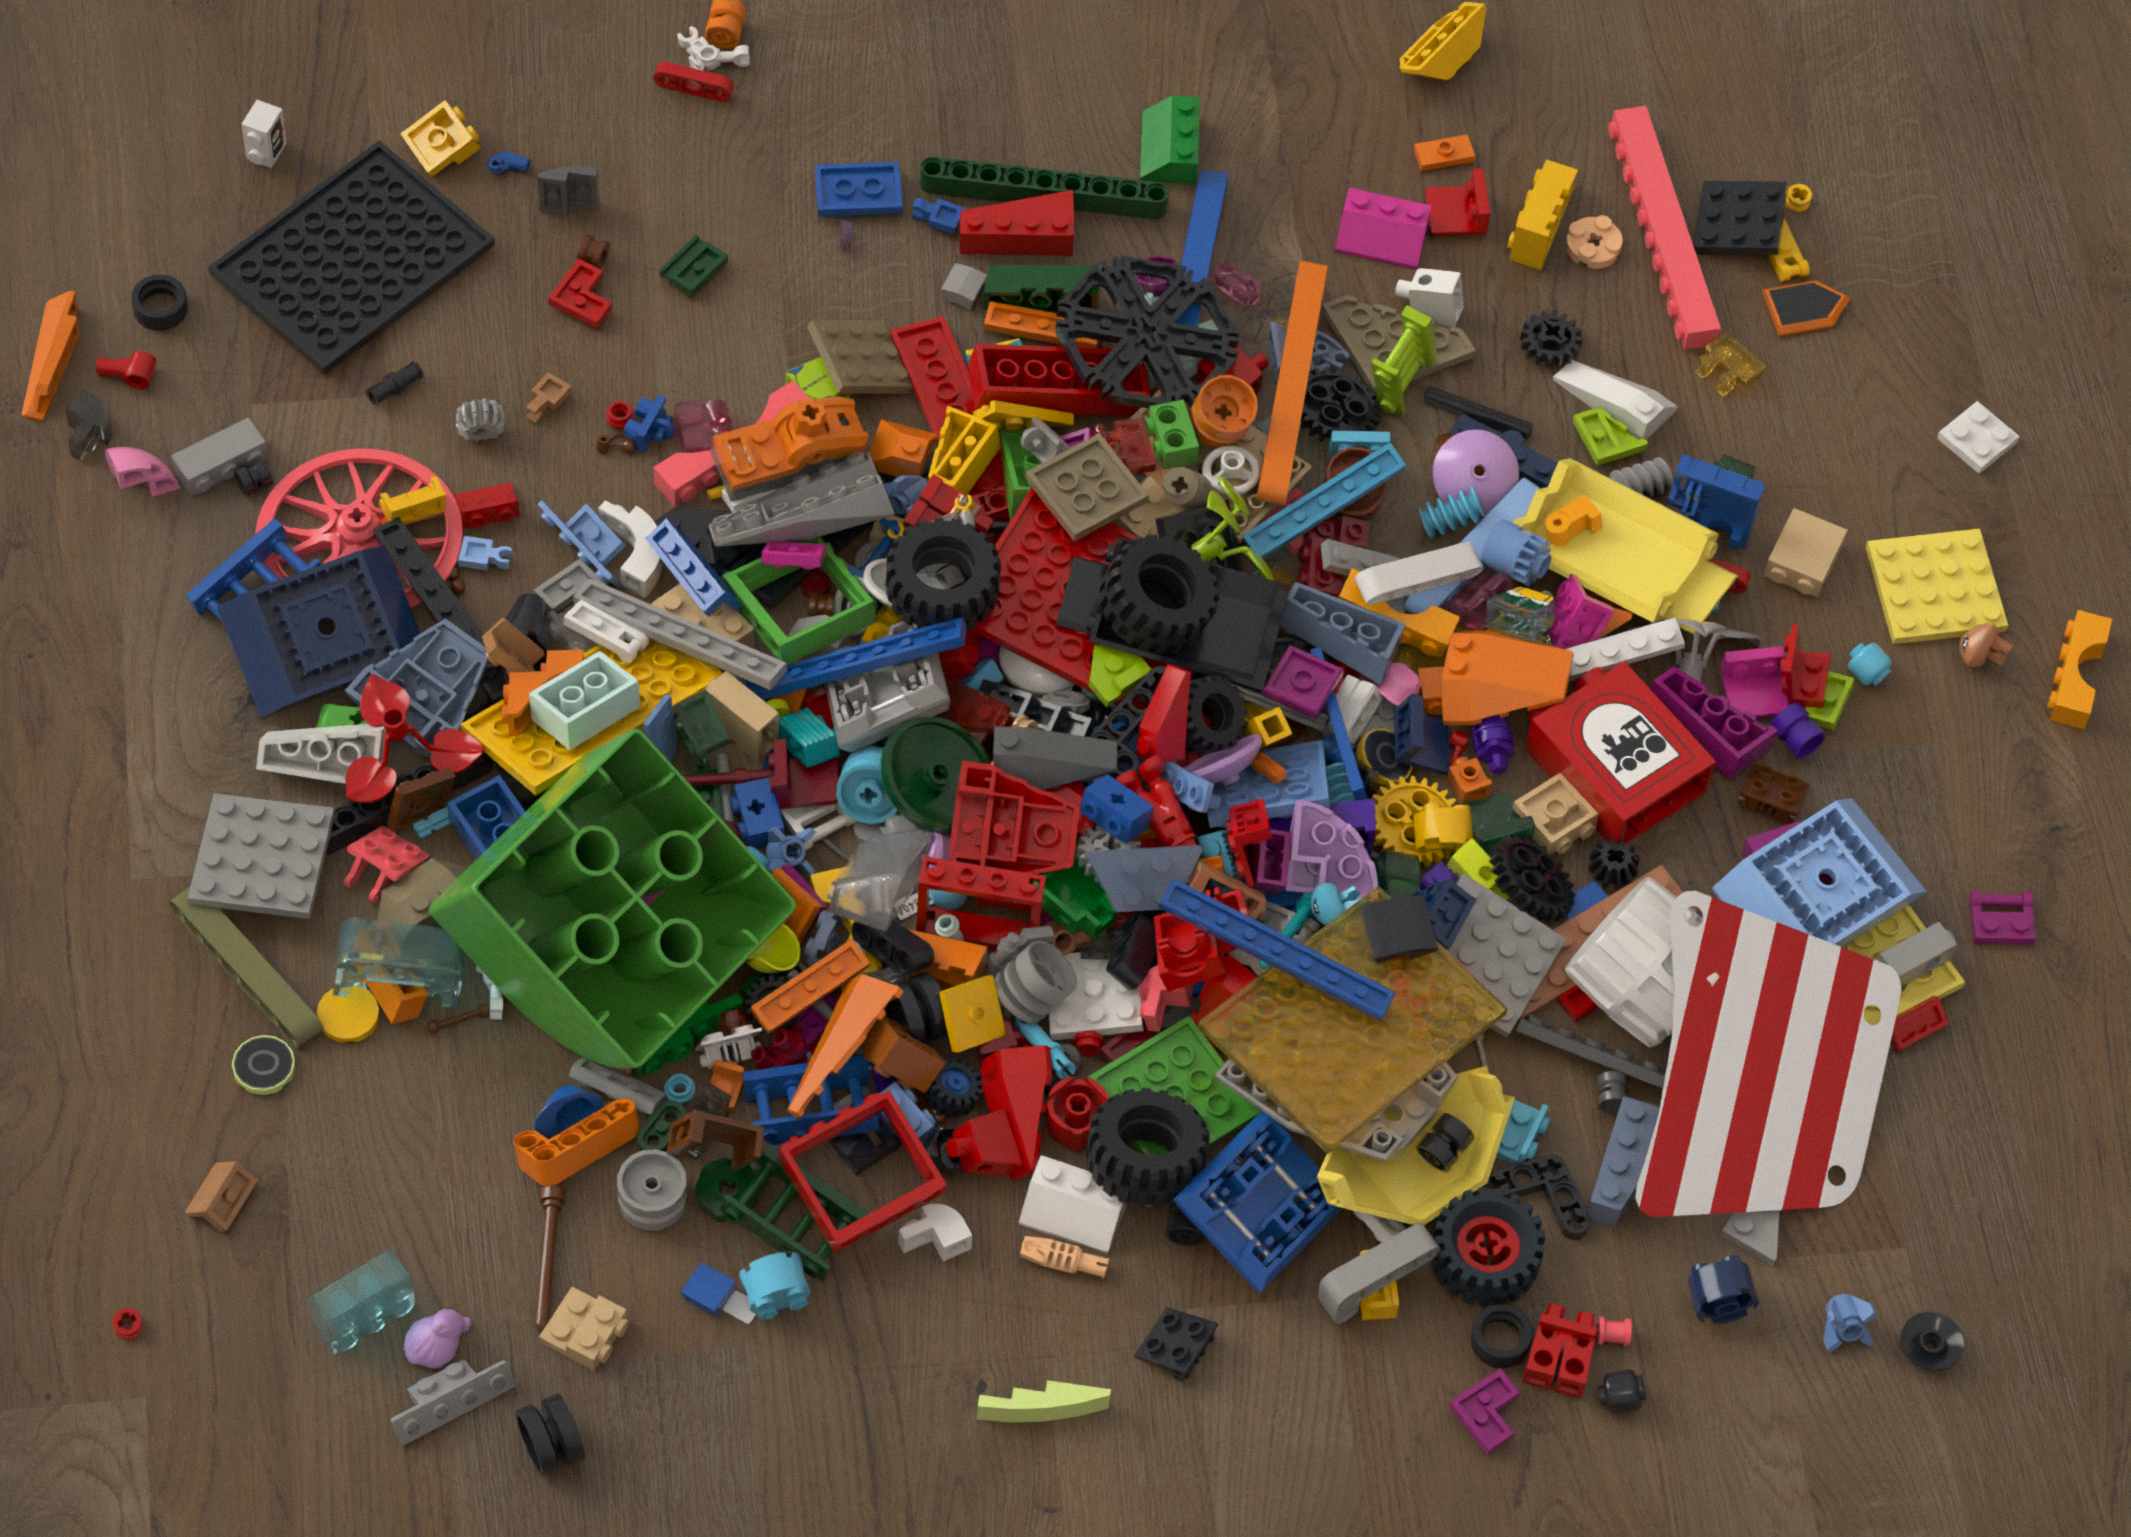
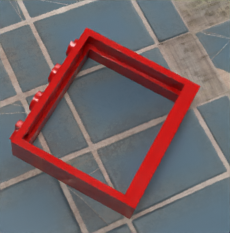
[916,856,1046,951]
[778,1090,947,1254]

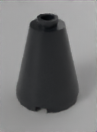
[505,593,550,671]

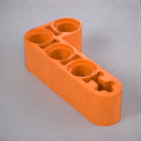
[513,1099,640,1186]

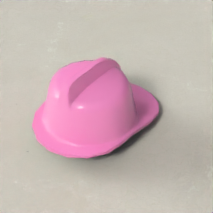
[1360,662,1421,706]

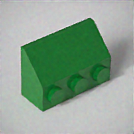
[1140,95,1200,184]

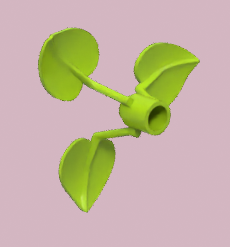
[1191,475,1274,581]

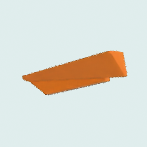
[22,291,80,422]

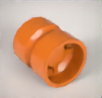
[704,0,747,49]

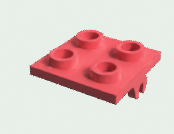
[344,825,431,904]

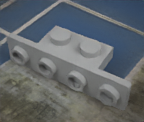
[391,1359,516,1445]

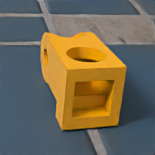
[1545,494,1602,546]

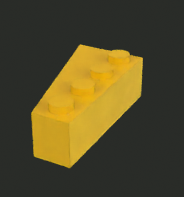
[1507,160,1578,270]

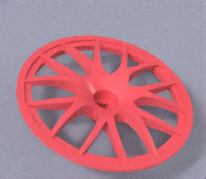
[255,448,463,609]

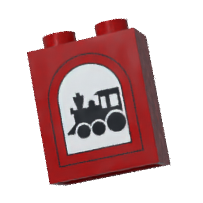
[1525,661,1716,846]

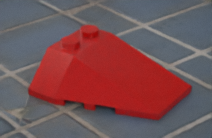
[948,761,1080,875]

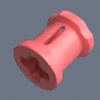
[1596,1316,1632,1347]

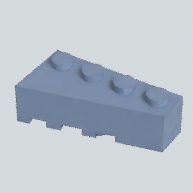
[1280,582,1406,685]

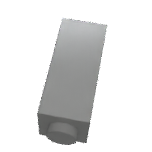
[1878,922,1957,987]

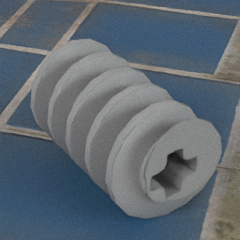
[1609,457,1674,498]

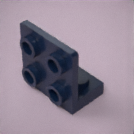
[1394,693,1449,775]
[1413,878,1477,951]

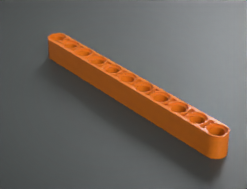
[1256,260,1328,506]

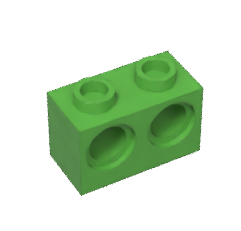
[1145,400,1199,469]

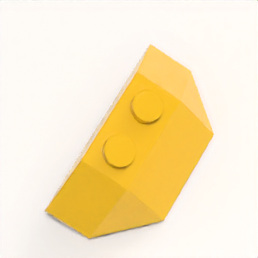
[1399,2,1487,80]

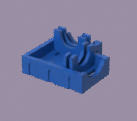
[1667,454,1766,550]

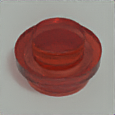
[717,1009,749,1032]

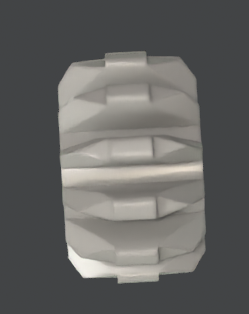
[456,398,505,442]

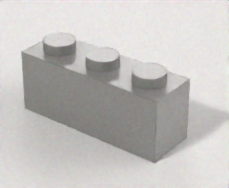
[171,418,268,497]

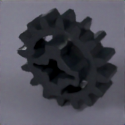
[1520,310,1583,368]

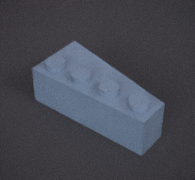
[1587,1096,1660,1227]

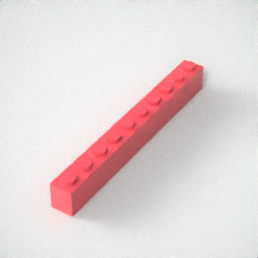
[1608,106,1721,350]

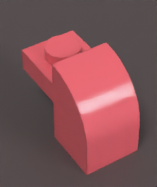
[1137,966,1195,1032]

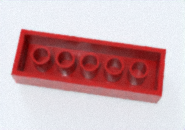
[967,344,1151,417]

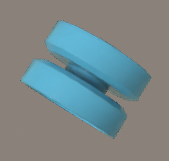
[836,746,897,824]

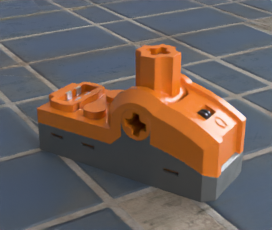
[711,397,869,501]

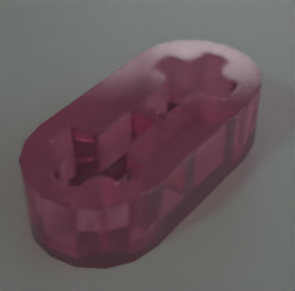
[1213,261,1261,306]

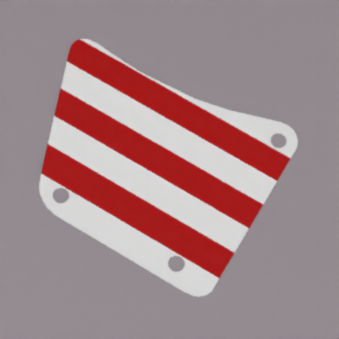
[1636,891,1901,1217]

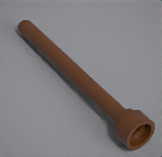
[535,1185,566,1331]

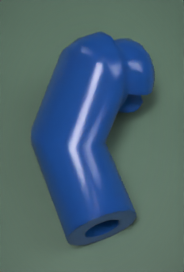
[488,151,531,173]

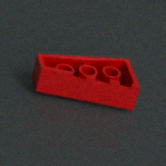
[959,190,1074,256]

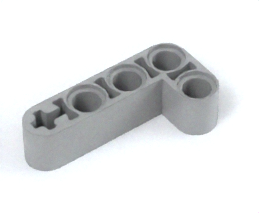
[1318,1223,1440,1324]

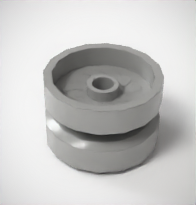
[617,1149,687,1231]

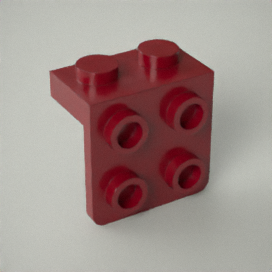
[769,739,839,809]

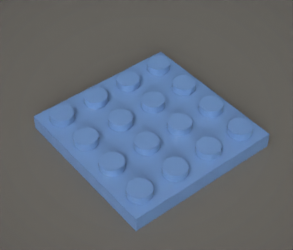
[1208,740,1331,828]

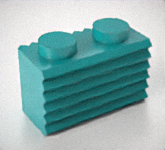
[779,707,840,768]

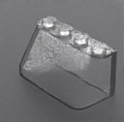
[827,828,933,932]

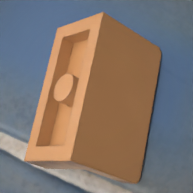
[185,1161,258,1231]

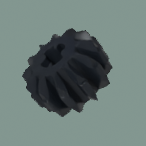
[1588,837,1640,890]

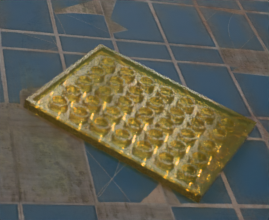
[1198,886,1508,1154]

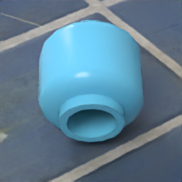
[1848,643,1892,687]

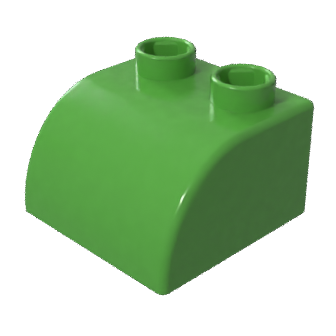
[429,729,796,1069]

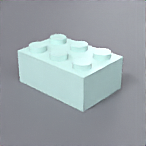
[529,651,640,750]

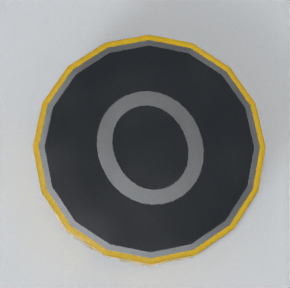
[1357,729,1412,786]

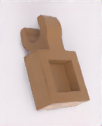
[526,372,572,424]

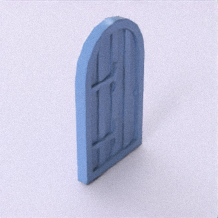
[643,694,677,764]

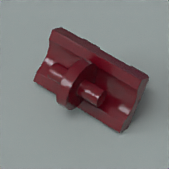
[751,1025,810,1070]

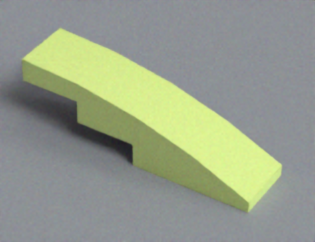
[977,1380,1111,1422]

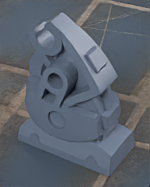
[1267,322,1350,385]

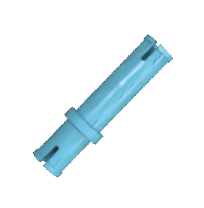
[1014,1018,1076,1079]

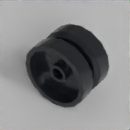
[885,971,948,1043]
[515,1393,585,1477]

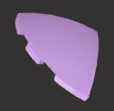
[1284,799,1378,900]

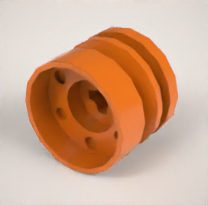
[1189,375,1258,449]

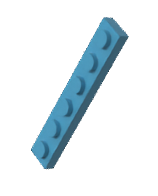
[1242,442,1406,559]

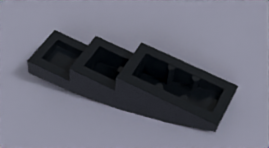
[971,679,1097,737]

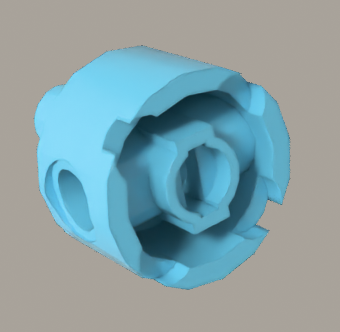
[739,1252,811,1320]

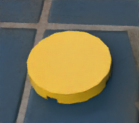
[317,984,379,1043]

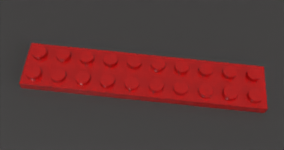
[890,316,1011,545]

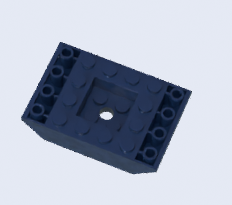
[217,545,421,718]

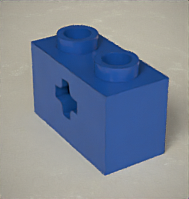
[1080,774,1154,844]
[730,778,784,849]

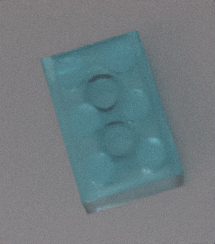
[308,1248,415,1355]

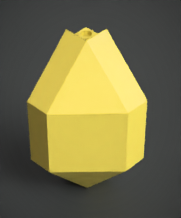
[1317,1066,1515,1225]

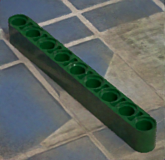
[919,157,1169,219]

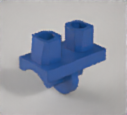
[624,395,676,453]

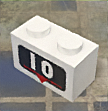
[241,100,287,168]

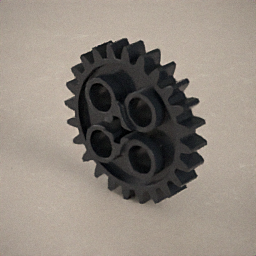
[1300,367,1382,442]
[1489,834,1576,923]

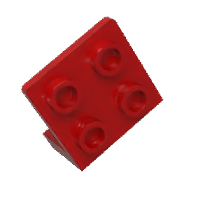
[1425,169,1490,236]
[1780,624,1831,708]
[1225,798,1272,887]

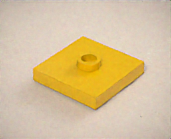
[939,975,1006,1052]

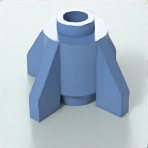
[883,475,928,519]
[766,827,816,875]
[1823,1294,1878,1352]

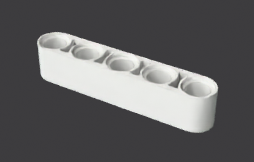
[1354,541,1484,605]

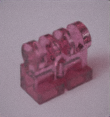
[674,400,733,453]
[1441,572,1518,630]

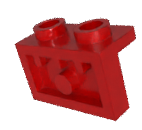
[454,482,520,529]

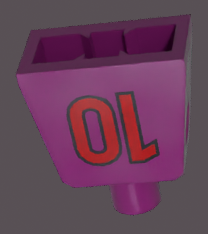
[1247,829,1291,895]

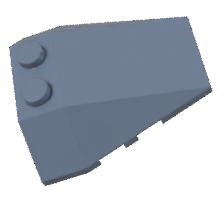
[345,618,489,757]

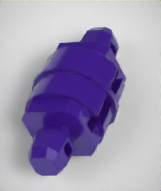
[1471,714,1514,775]

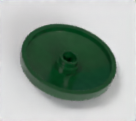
[881,716,990,834]

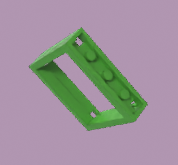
[723,537,878,665]

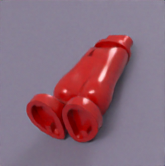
[1115,755,1197,847]

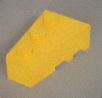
[928,406,1001,496]

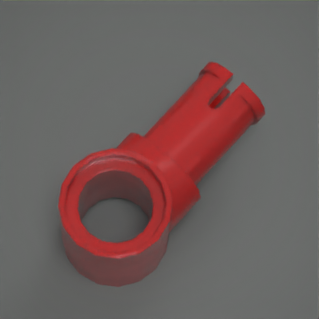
[96,351,157,390]

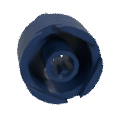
[1688,1255,1759,1324]

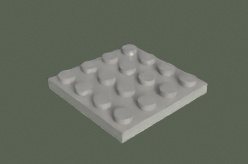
[188,793,335,919]
[1402,873,1566,1038]

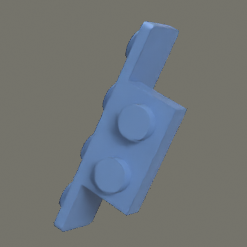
[538,500,626,589]
[1162,761,1221,813]

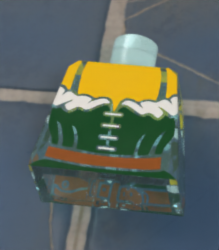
[1486,587,1555,642]

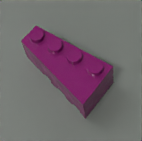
[1651,667,1778,779]

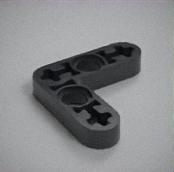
[1482,1155,1590,1240]

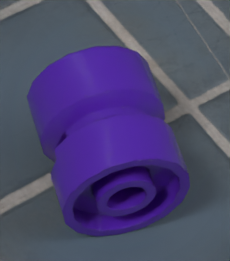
[1770,703,1826,759]

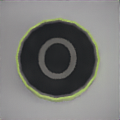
[232,1035,296,1095]

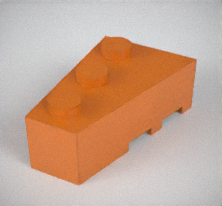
[886,929,987,991]

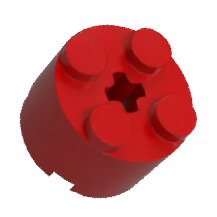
[1045,1077,1109,1152]

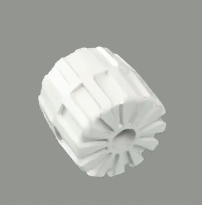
[1565,877,1719,1047]

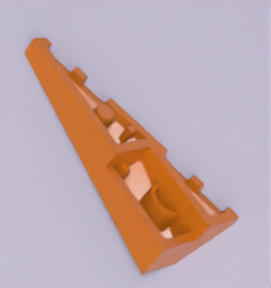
[787,974,904,1119]

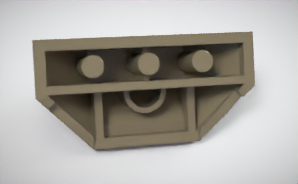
[377,858,468,952]

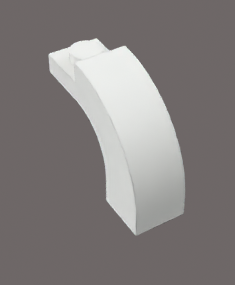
[599,500,662,598]

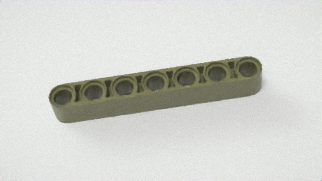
[169,887,323,1048]

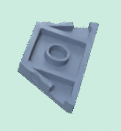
[1085,845,1202,912]

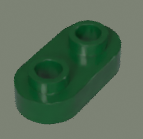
[637,1100,686,1152]

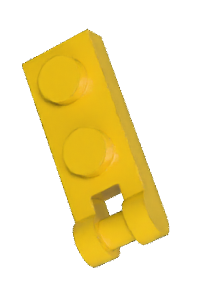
[1768,218,1810,282]

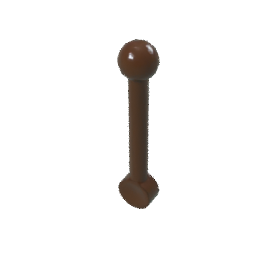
[427,1004,490,1032]

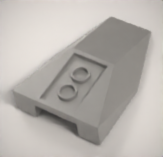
[708,452,895,547]

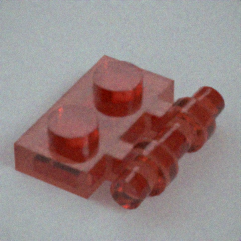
[1093,418,1156,474]

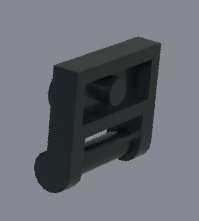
[829,1096,902,1176]

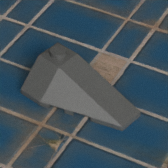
[993,727,1117,790]

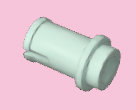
[935,914,964,941]

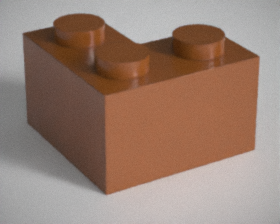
[860,1016,946,1093]

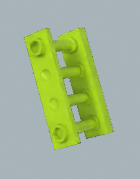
[1371,305,1438,415]

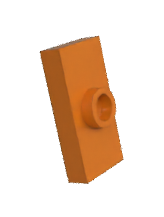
[1413,134,1475,172]

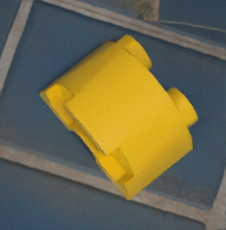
[1413,803,1474,852]

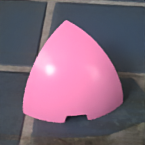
[105,447,180,497]

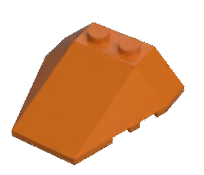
[1441,630,1574,725]

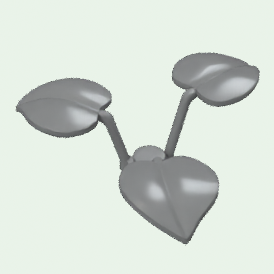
[1625,619,1761,682]

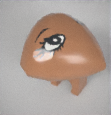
[1959,623,2013,667]

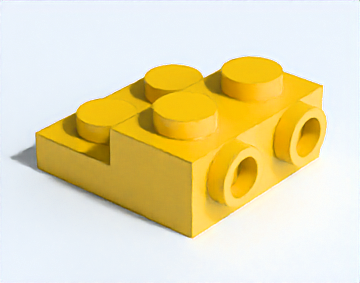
[401,100,481,177]

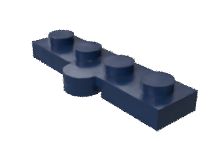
[1447,413,1558,488]

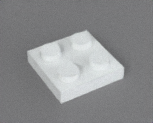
[1937,401,2020,474]

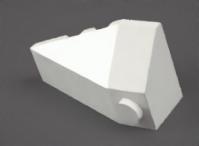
[1553,360,1678,440]

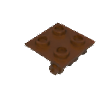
[1737,763,1810,824]

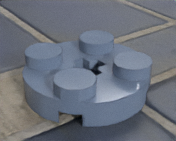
[804,910,845,967]

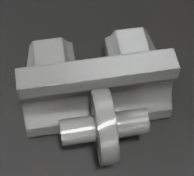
[1020,417,1070,463]

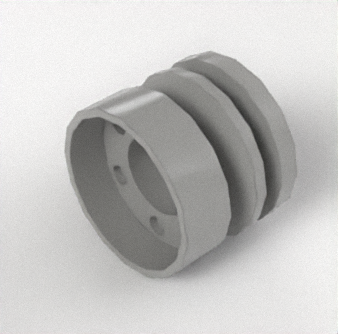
[994,941,1078,1024]

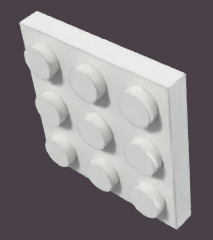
[1049,949,1144,1041]

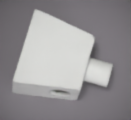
[1396,268,1464,328]

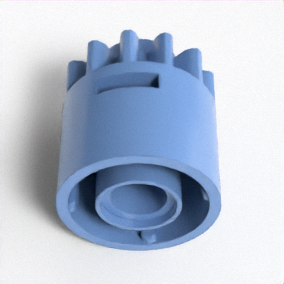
[1481,519,1552,586]

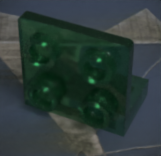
[673,690,732,771]
[1458,791,1536,855]

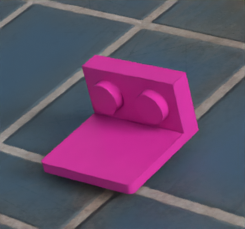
[1543,573,1614,649]
[1720,646,1788,718]

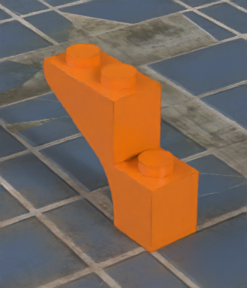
[502,650,584,736]

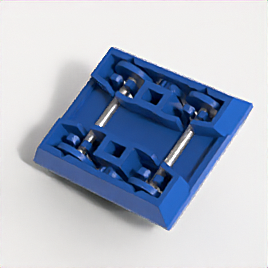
[1173,1111,1342,1293]

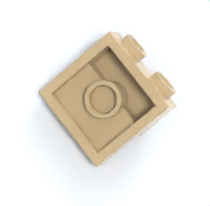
[1513,773,1598,855]
[539,1287,629,1371]

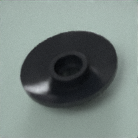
[1900,1312,1964,1371]

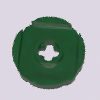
[696,1158,758,1222]

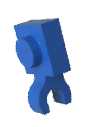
[911,198,964,235]

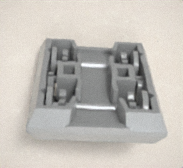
[824,621,950,752]

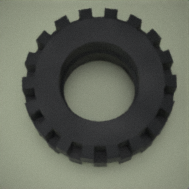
[1185,675,1248,755]

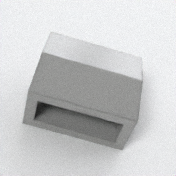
[941,263,987,310]

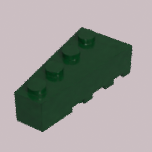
[983,265,1102,313]

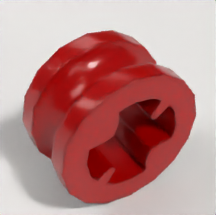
[112,1308,143,1340]

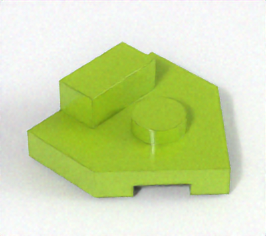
[1088,644,1152,707]

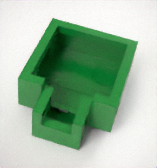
[1032,851,1117,940]

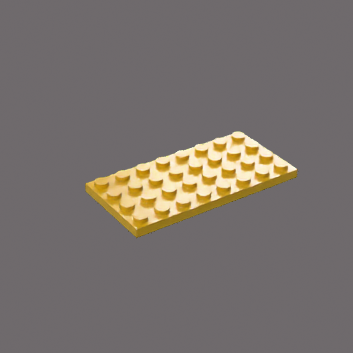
[461,637,723,796]

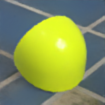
[745,923,800,974]

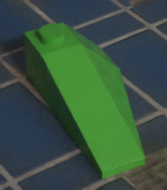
[999,430,1042,519]

